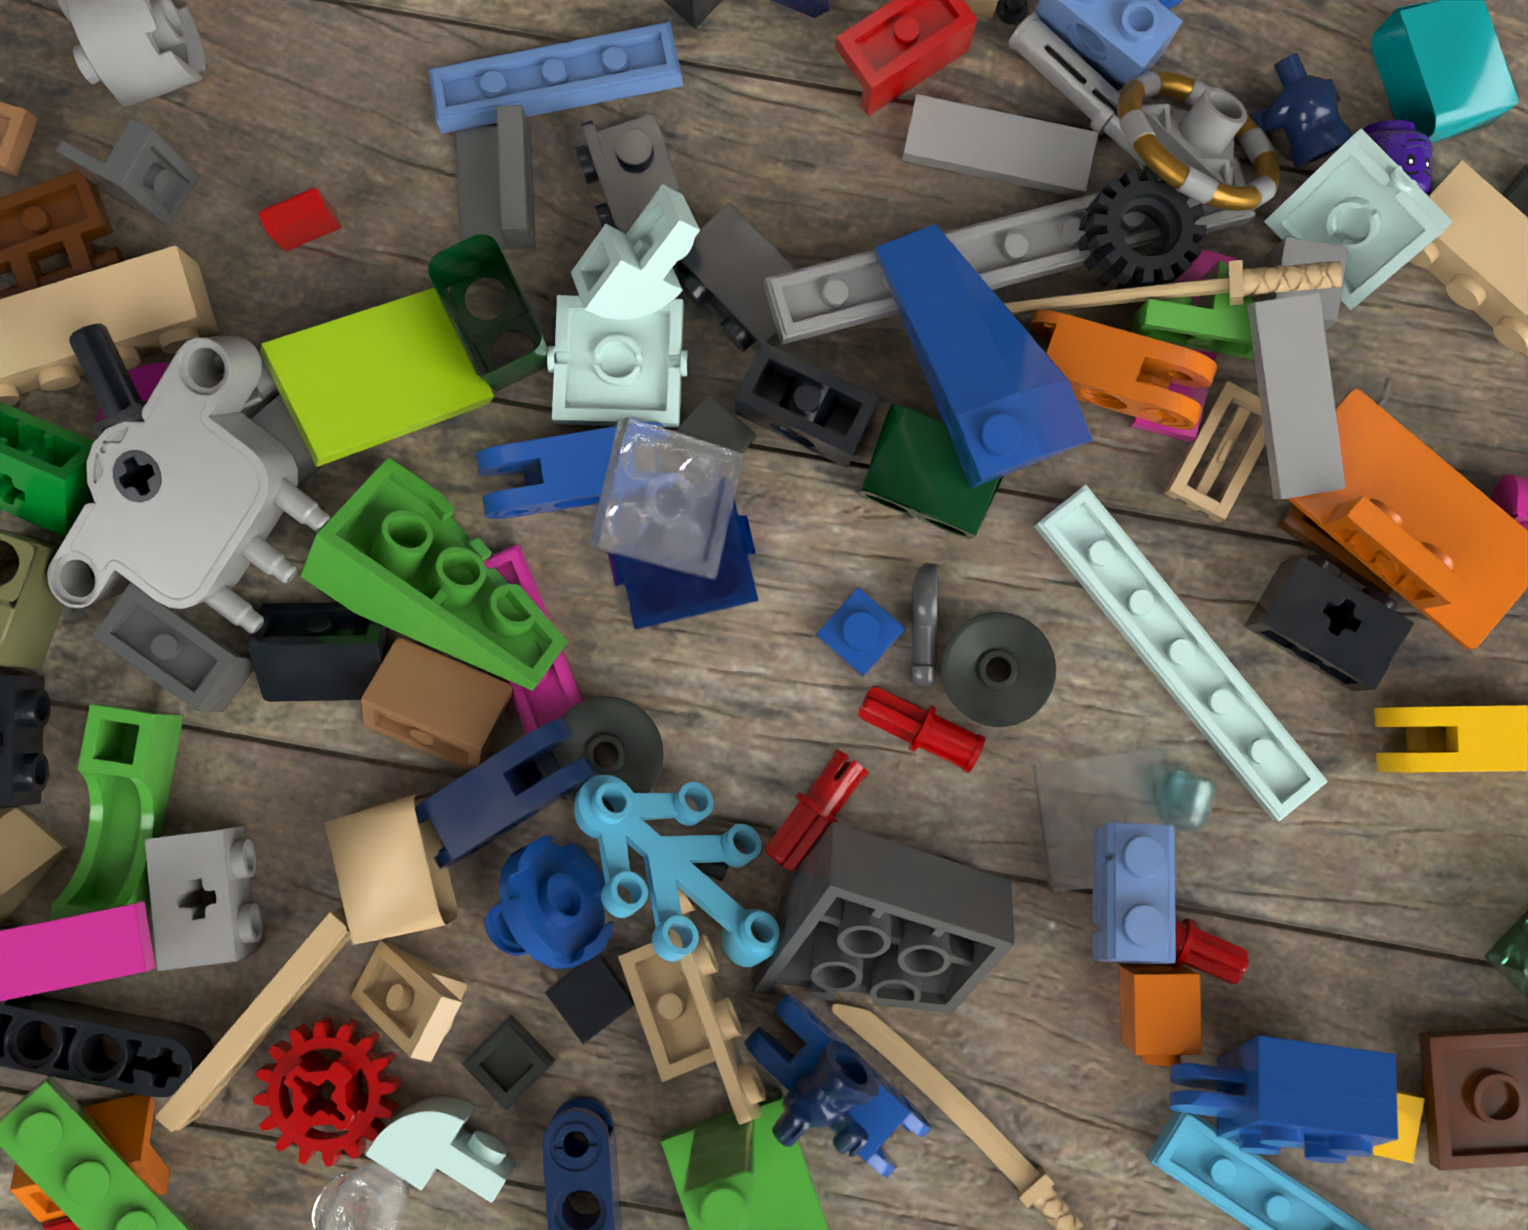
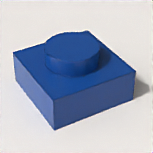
[815,587,905,677]

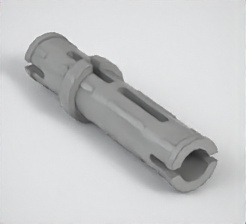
[1008,13,1147,169]

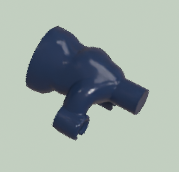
[1249,53,1353,169]
[772,1040,879,1157]

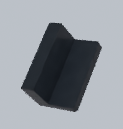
[247,602,390,702]

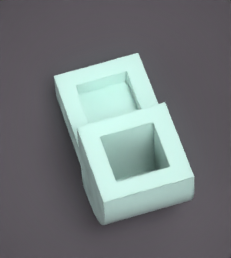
[571,184,700,320]
[366,1096,516,1203]

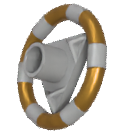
[1118,71,1280,211]

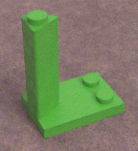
[661,1093,830,1230]

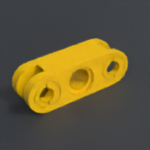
[1374,705,1528,773]

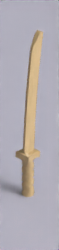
[1004,260,1342,316]
[832,1002,1088,1230]

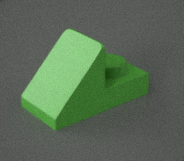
[1131,261,1254,360]

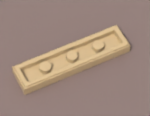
[154,907,351,1133]

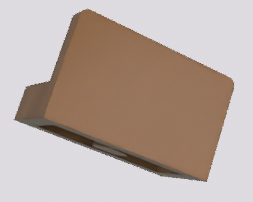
[361,638,512,771]

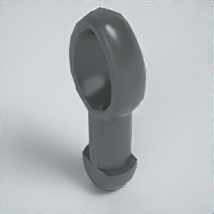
[911,562,939,688]

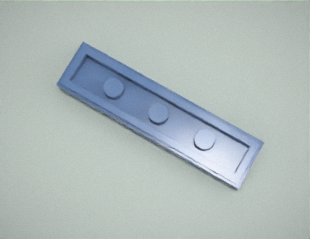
[428,21,683,134]

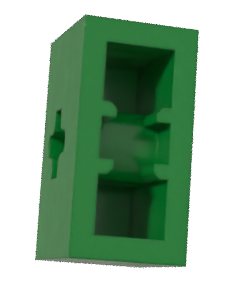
[0,402,95,537]

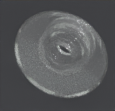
[312,1162,409,1230]

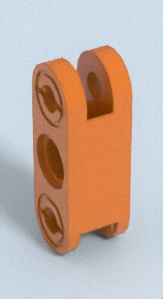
[1029,310,1218,430]

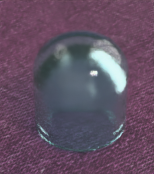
[1157,769,1217,833]

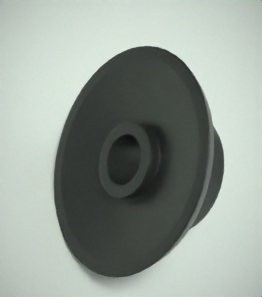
[941,612,1056,727]
[552,696,663,812]

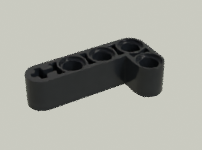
[0,926,214,1097]

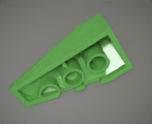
[300,457,568,691]

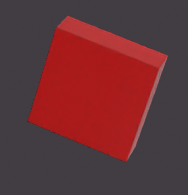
[258,187,342,252]

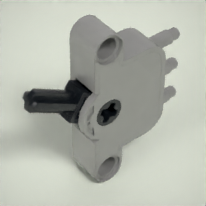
[47,323,330,633]

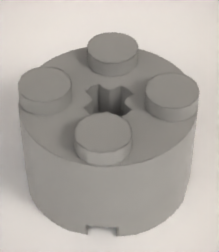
[57,0,206,106]

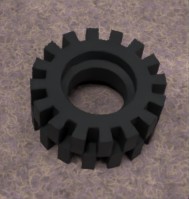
[1078,168,1207,289]

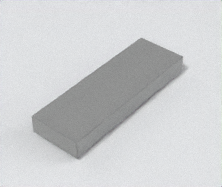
[902,94,1098,198]
[1247,292,1346,499]

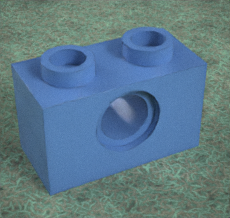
[1035,0,1183,91]

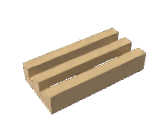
[1163,380,1266,523]

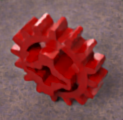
[253,1017,402,1167]

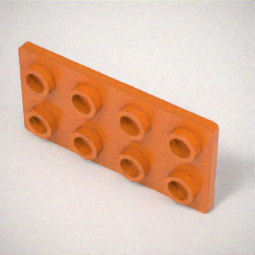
[1287,389,1528,650]

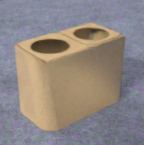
[324,792,457,945]

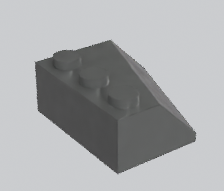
[752,822,1015,1013]

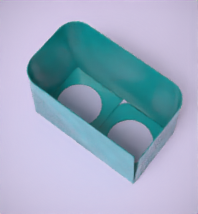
[1371,0,1519,144]

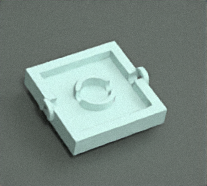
[1264,128,1453,310]
[547,295,688,428]

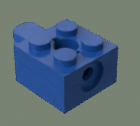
[1169,1036,1399,1164]

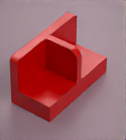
[835,0,977,116]

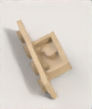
[618,887,766,1125]

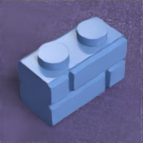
[1092,822,1176,964]

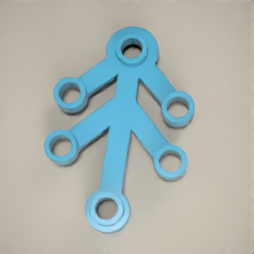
[574,775,780,967]

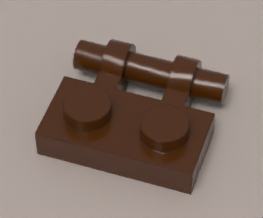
[0,170,126,299]

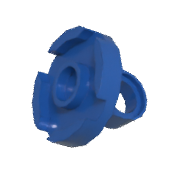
[485,836,613,969]

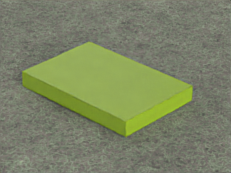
[259,288,494,467]

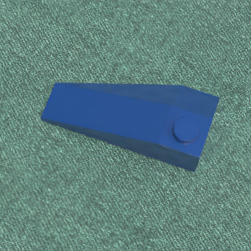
[874,224,1093,489]

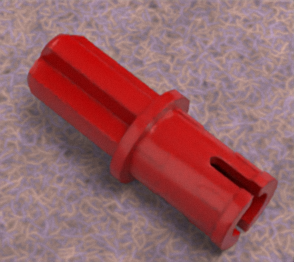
[858,685,986,773]
[765,749,869,871]
[1168,918,1249,984]

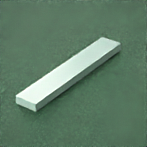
[1034,485,1328,821]

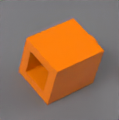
[1119,965,1202,1066]

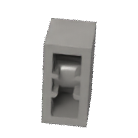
[145,826,263,971]

